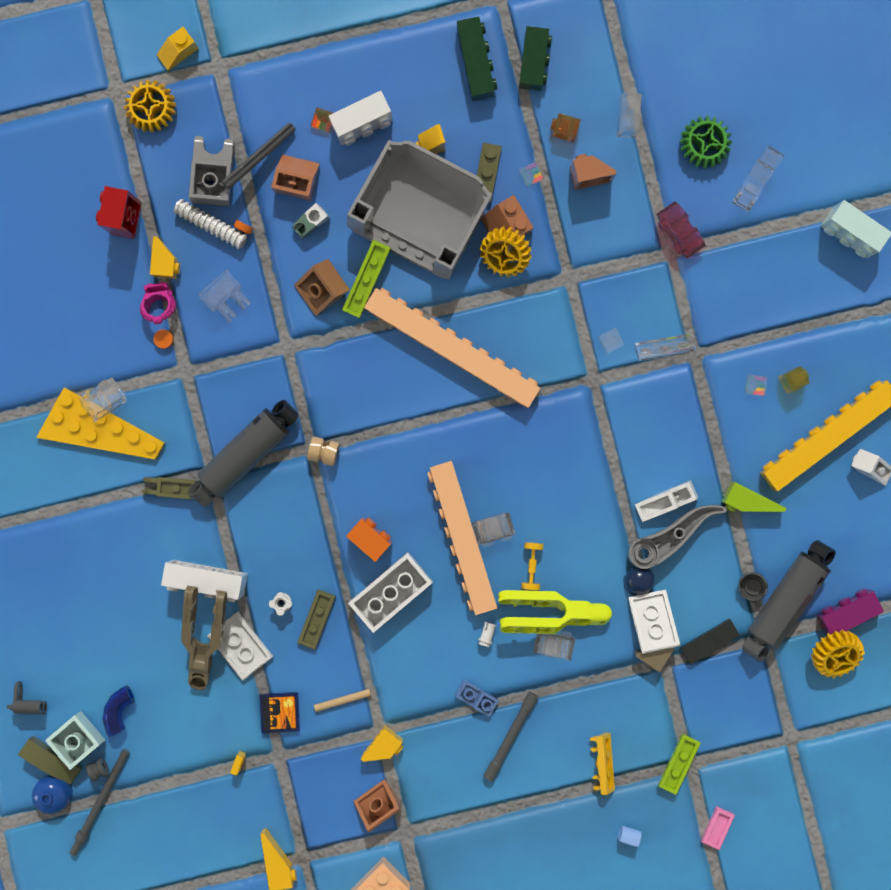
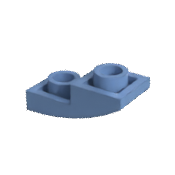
[455,679,499,717]

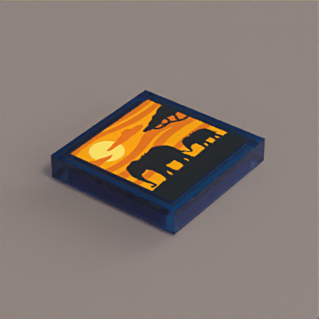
[259,692,300,733]

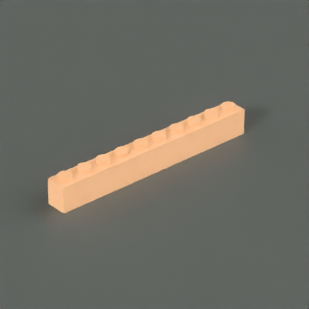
[364,288,540,409]

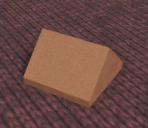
[353,779,402,832]

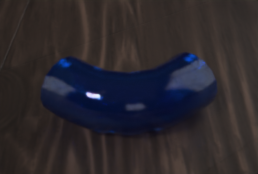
[102,685,135,737]

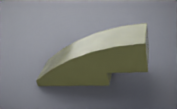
[18,736,82,784]

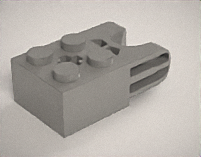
[189,136,235,207]

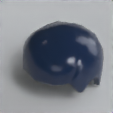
[623,566,654,595]

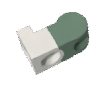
[292,203,330,239]

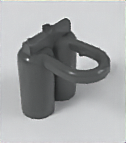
[7,681,47,714]

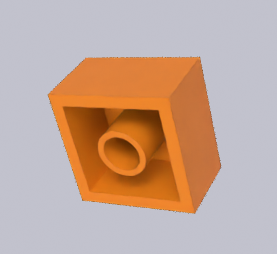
[346,517,392,562]

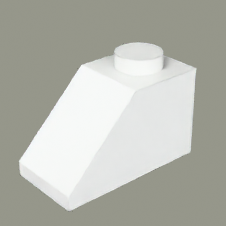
[851,449,891,486]

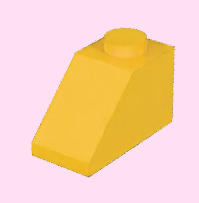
[157,26,199,71]
[415,124,445,154]
[150,236,181,279]
[361,725,403,762]

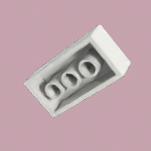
[348,552,433,633]
[161,560,248,602]

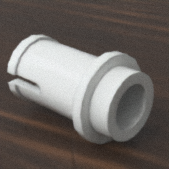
[478,622,496,647]

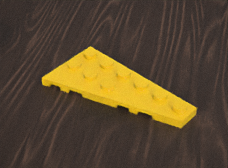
[36,388,165,459]

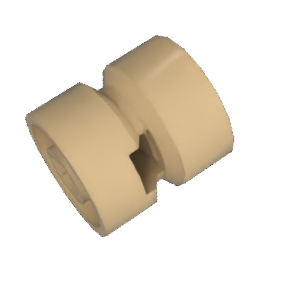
[307,436,340,466]

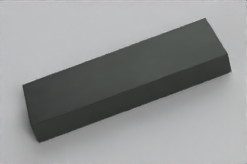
[680,618,740,665]

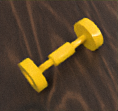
[521,542,544,590]

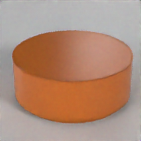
[234,219,254,235]
[153,329,174,349]

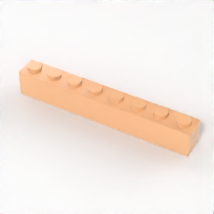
[427,461,497,615]

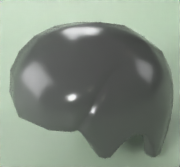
[738,572,768,601]

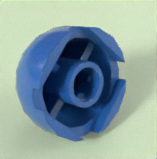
[32,775,73,814]

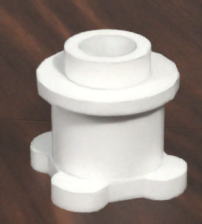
[269,592,292,616]

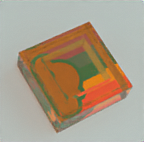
[311,107,333,133]

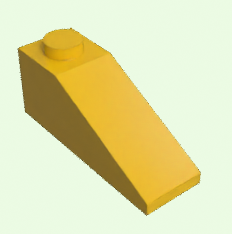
[260,828,297,890]

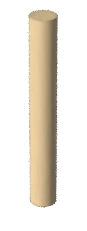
[314,689,371,712]

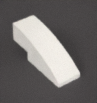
[635,480,698,522]

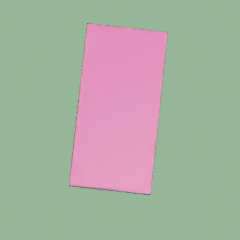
[701,806,735,850]

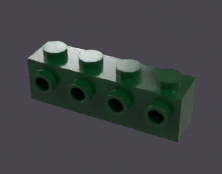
[456,16,497,101]

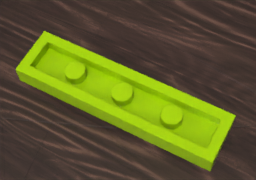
[342,240,391,318]

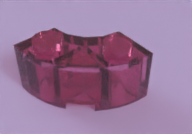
[656,201,706,258]

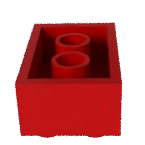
[96,186,142,239]

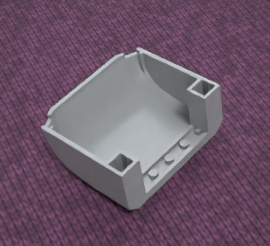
[347,140,492,280]

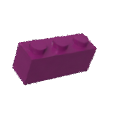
[817,588,884,634]

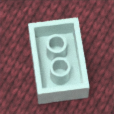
[820,200,891,258]

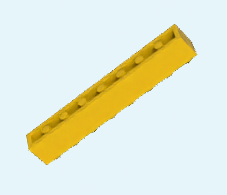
[760,380,891,491]

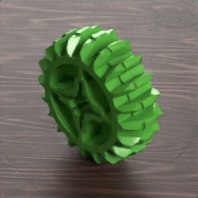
[680,116,732,168]

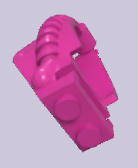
[140,282,176,324]

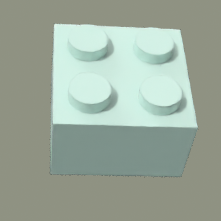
[45,711,105,770]

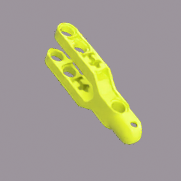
[498,590,612,634]

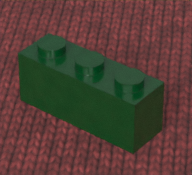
[519,26,552,91]

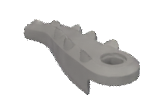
[628,505,727,569]

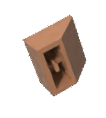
[271,155,320,201]

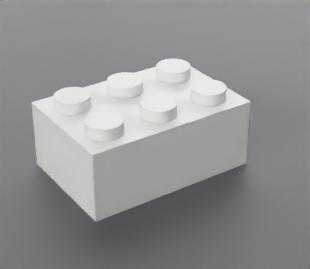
[329,91,393,146]

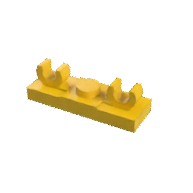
[590,732,615,795]

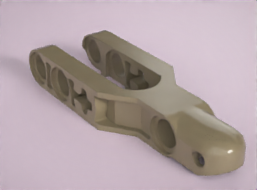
[181,585,227,690]

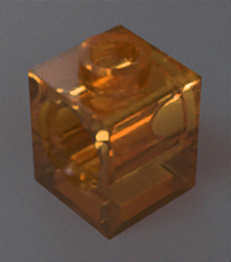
[550,113,581,142]

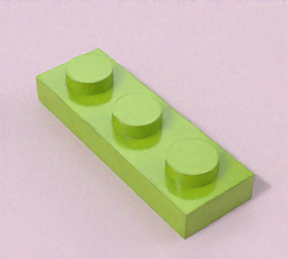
[658,733,701,795]

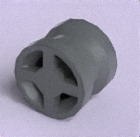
[86,758,110,782]

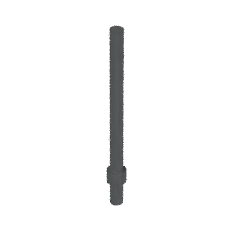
[69,749,130,856]

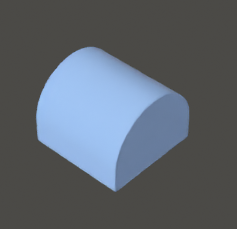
[617,825,641,847]

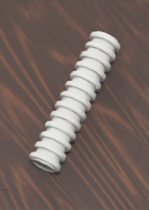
[174,199,247,250]

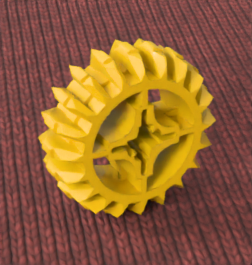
[124,80,177,133]
[480,226,532,278]
[811,629,865,679]

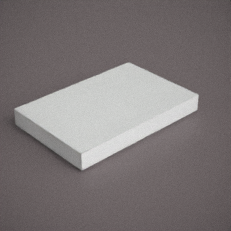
[628,590,680,654]
[207,611,273,681]

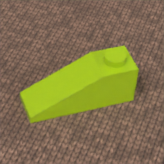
[721,482,787,513]

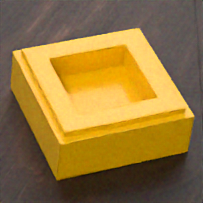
[230,751,246,775]

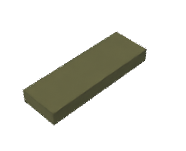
[297,589,336,650]

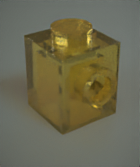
[778,366,810,393]

